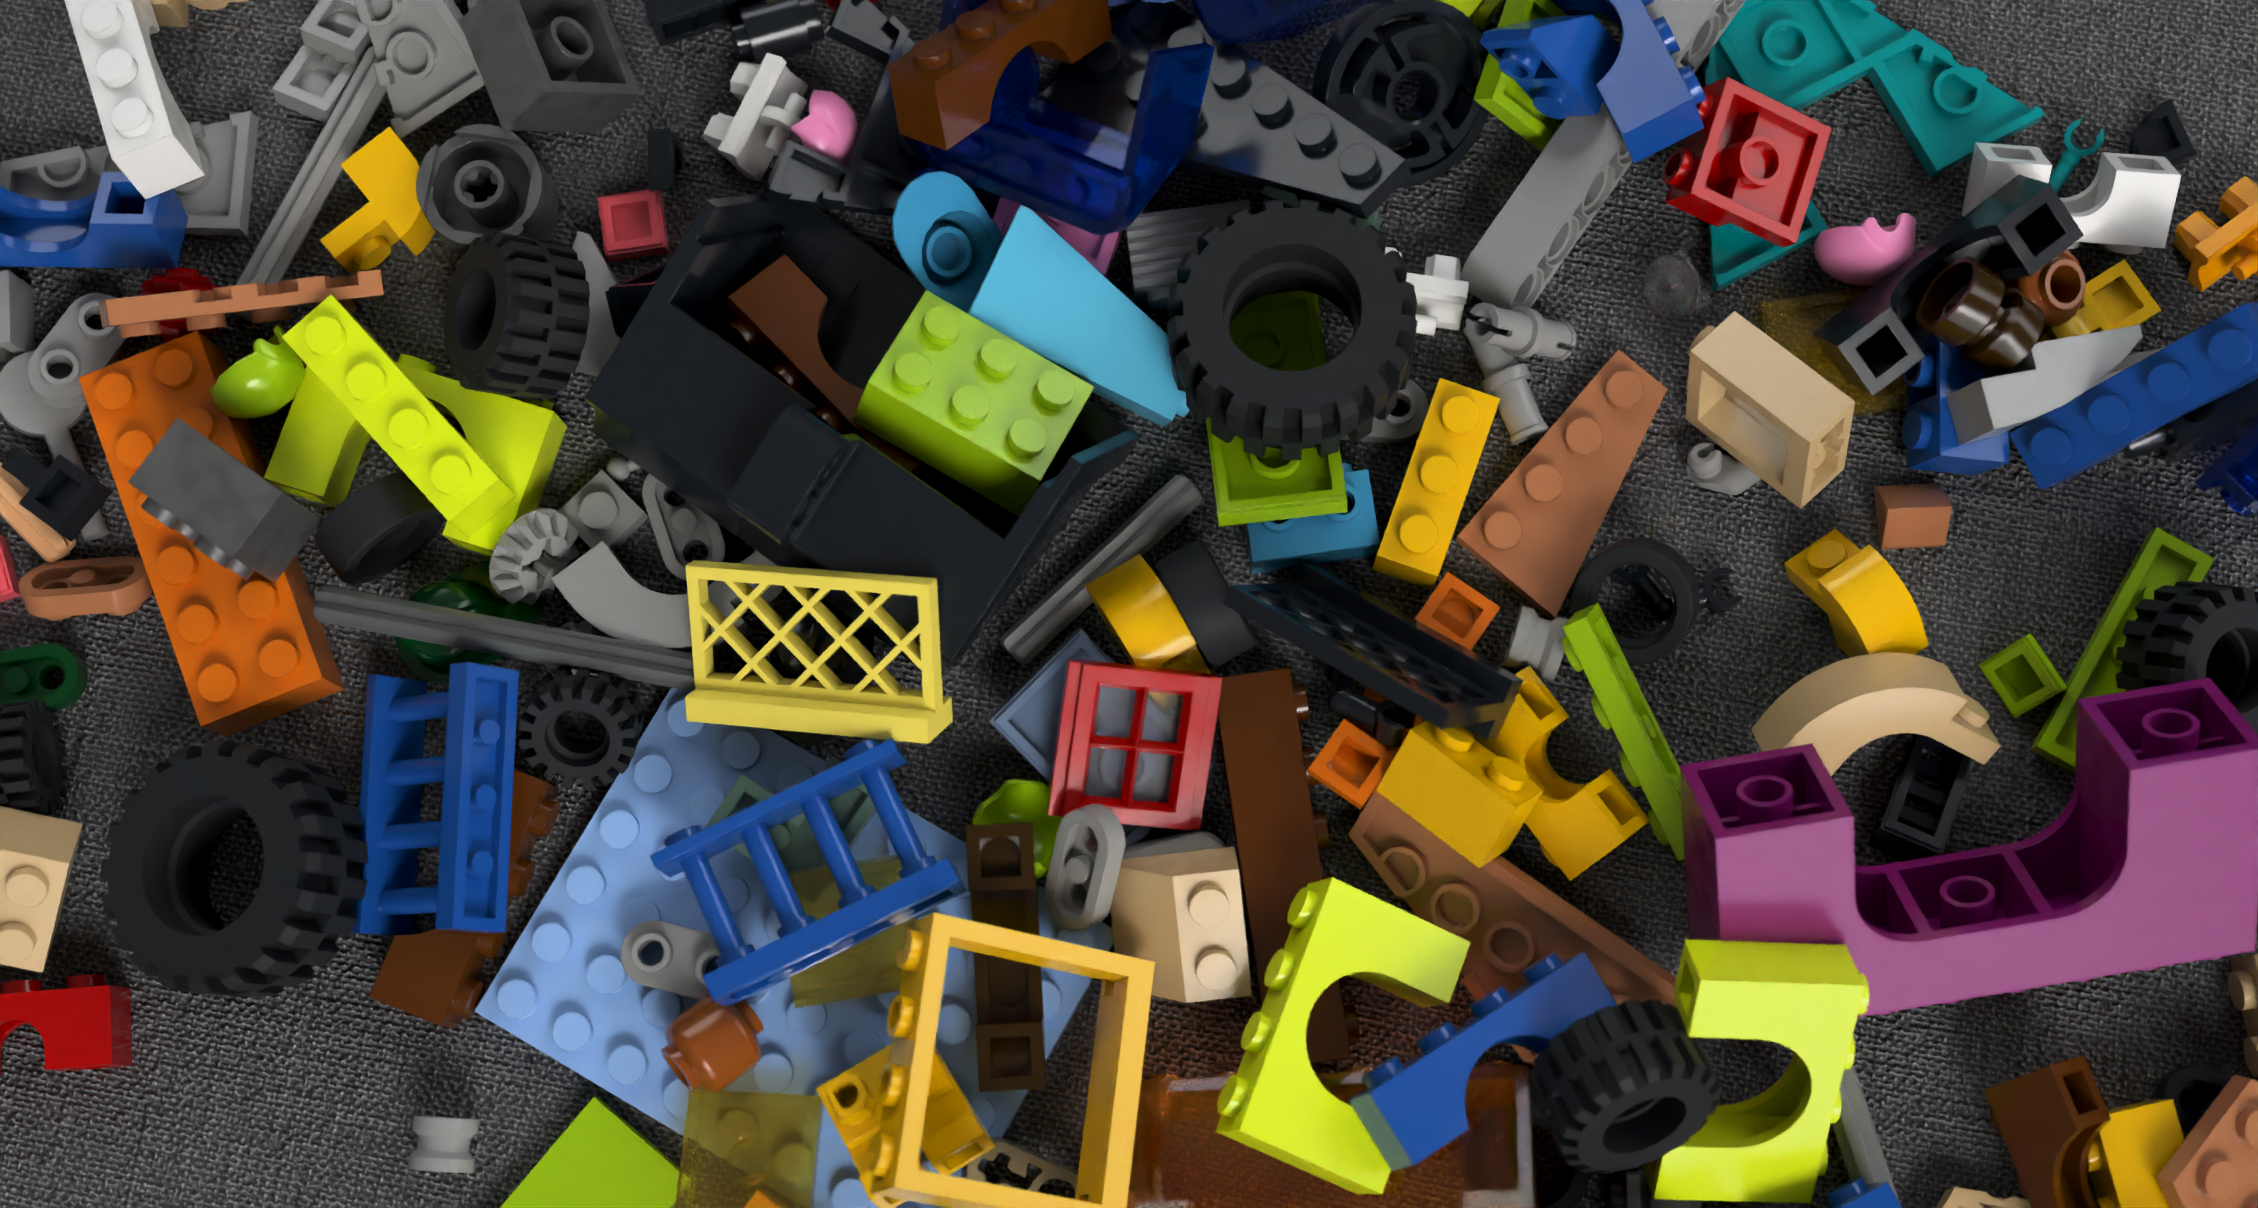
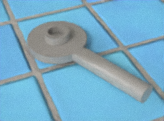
[0,351,109,541]

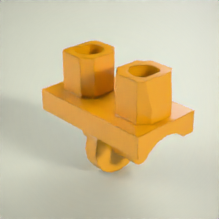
[2173,176,2258,292]

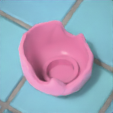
[791,90,859,166]
[1814,213,1916,287]

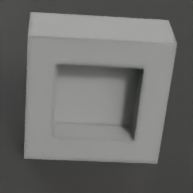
[559,470,649,551]

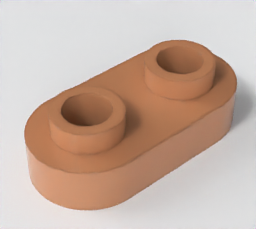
[18,556,153,621]

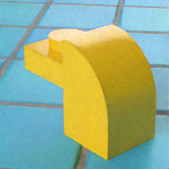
[320,126,436,275]
[1784,529,1929,657]
[1085,554,1211,713]

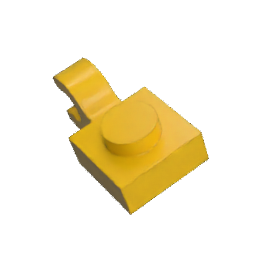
[2037,259,2161,342]

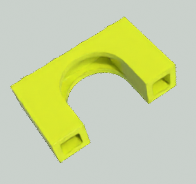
[264,354,567,558]
[1215,877,1471,1194]
[1642,939,1869,1203]

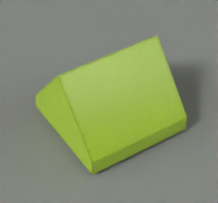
[1978,633,2068,719]

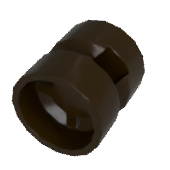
[1916,256,2045,377]

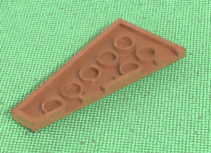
[1348,783,1679,1067]

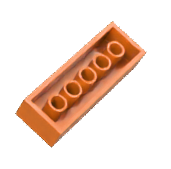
[78,331,345,737]

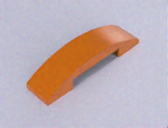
[1306,572,1501,810]

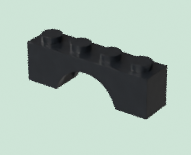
[1812,175,2084,396]

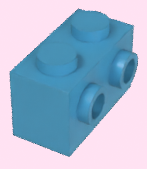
[1244,463,1380,574]

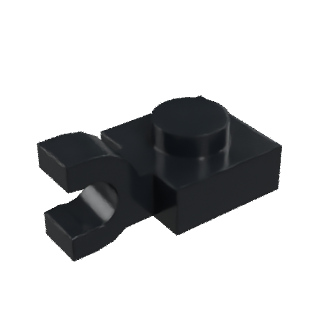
[1,447,112,542]

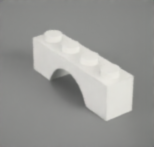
[64,0,205,200]

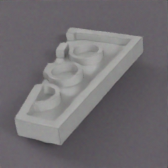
[0,111,259,236]

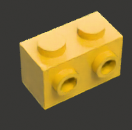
[1376,721,1543,869]

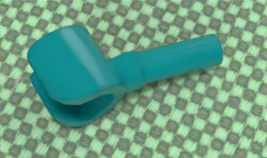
[2049,117,2105,194]

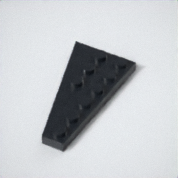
[1022,0,1411,220]

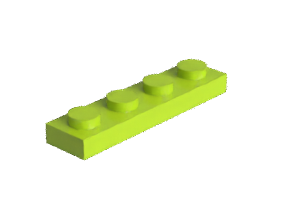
[2030,527,2214,775]
[1562,603,1685,861]

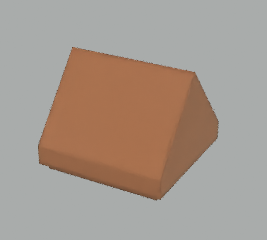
[1874,483,1952,550]

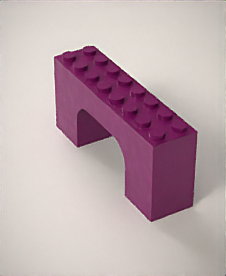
[1680,678,2258,1039]

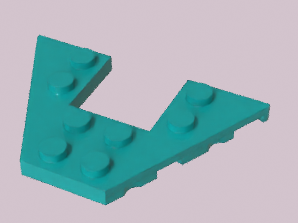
[1700,0,2044,293]

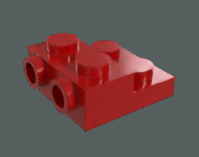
[1662,77,1832,248]

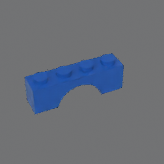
[1551,0,1706,164]
[0,172,188,269]
[2009,302,2258,490]
[1348,952,1617,1171]

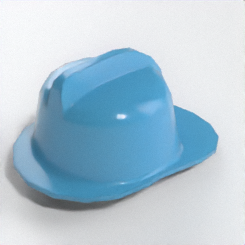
[892,171,1003,312]

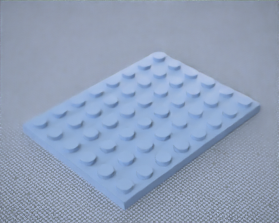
[474,688,1114,1208]

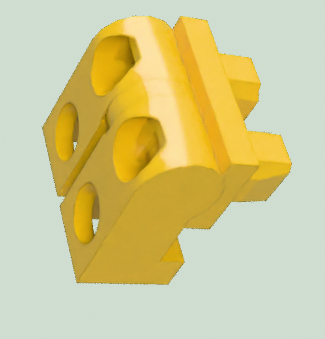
[816,1044,996,1208]

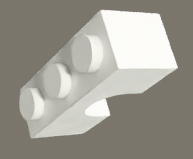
[1961,142,2181,254]

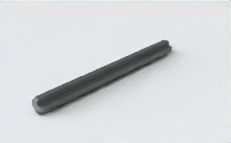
[313,585,695,691]

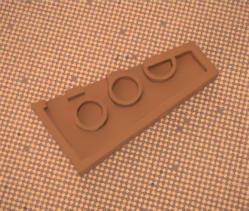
[98,269,384,338]
[1455,349,1667,620]

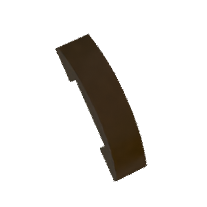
[965,822,1046,1092]

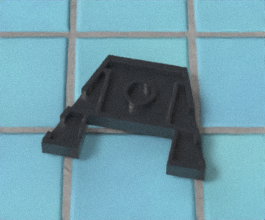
[762,0,998,217]

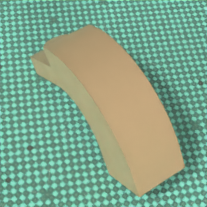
[1751,652,2001,777]

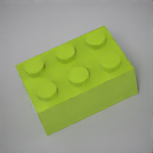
[852,290,1094,517]

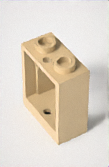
[1685,311,1855,509]

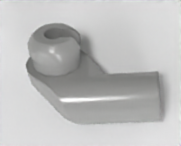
[1686,443,1761,495]

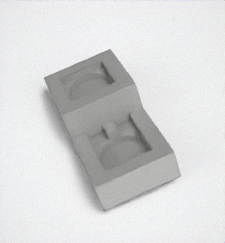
[272,0,373,123]

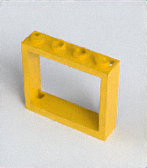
[867,912,1155,1208]

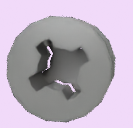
[1503,605,1569,681]
[407,1116,480,1173]

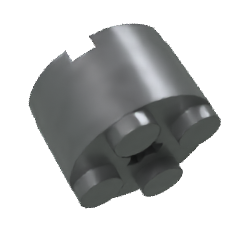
[416,124,558,257]

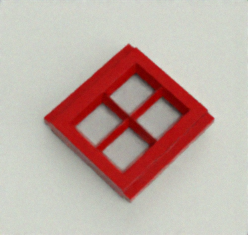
[1046,659,1223,830]

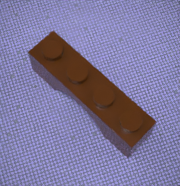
[887,0,1112,150]
[723,254,935,480]
[368,769,560,1028]
[1984,1055,2111,1208]

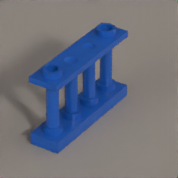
[352,662,519,936]
[649,738,967,1007]

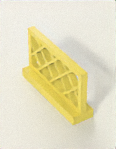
[685,560,953,744]

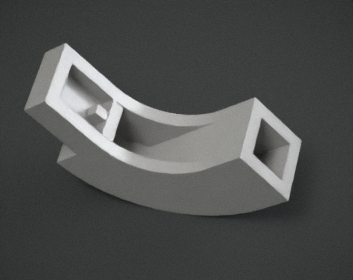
[551,541,783,653]

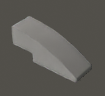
[1946,324,2143,446]

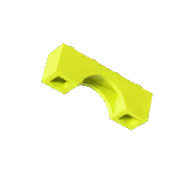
[282,295,517,538]

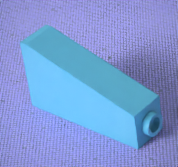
[967,205,1189,427]

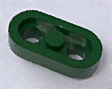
[0,644,88,711]

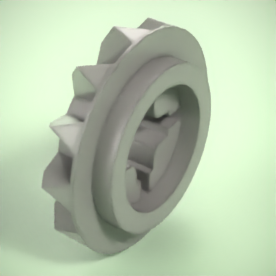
[489,508,580,605]

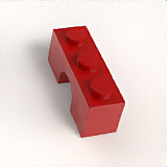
[0,974,132,1077]

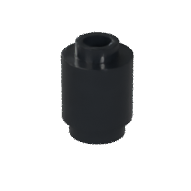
[729,0,825,64]

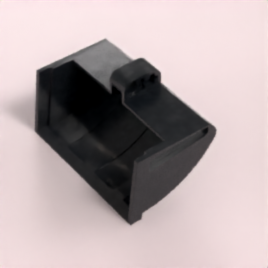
[585,193,1142,673]

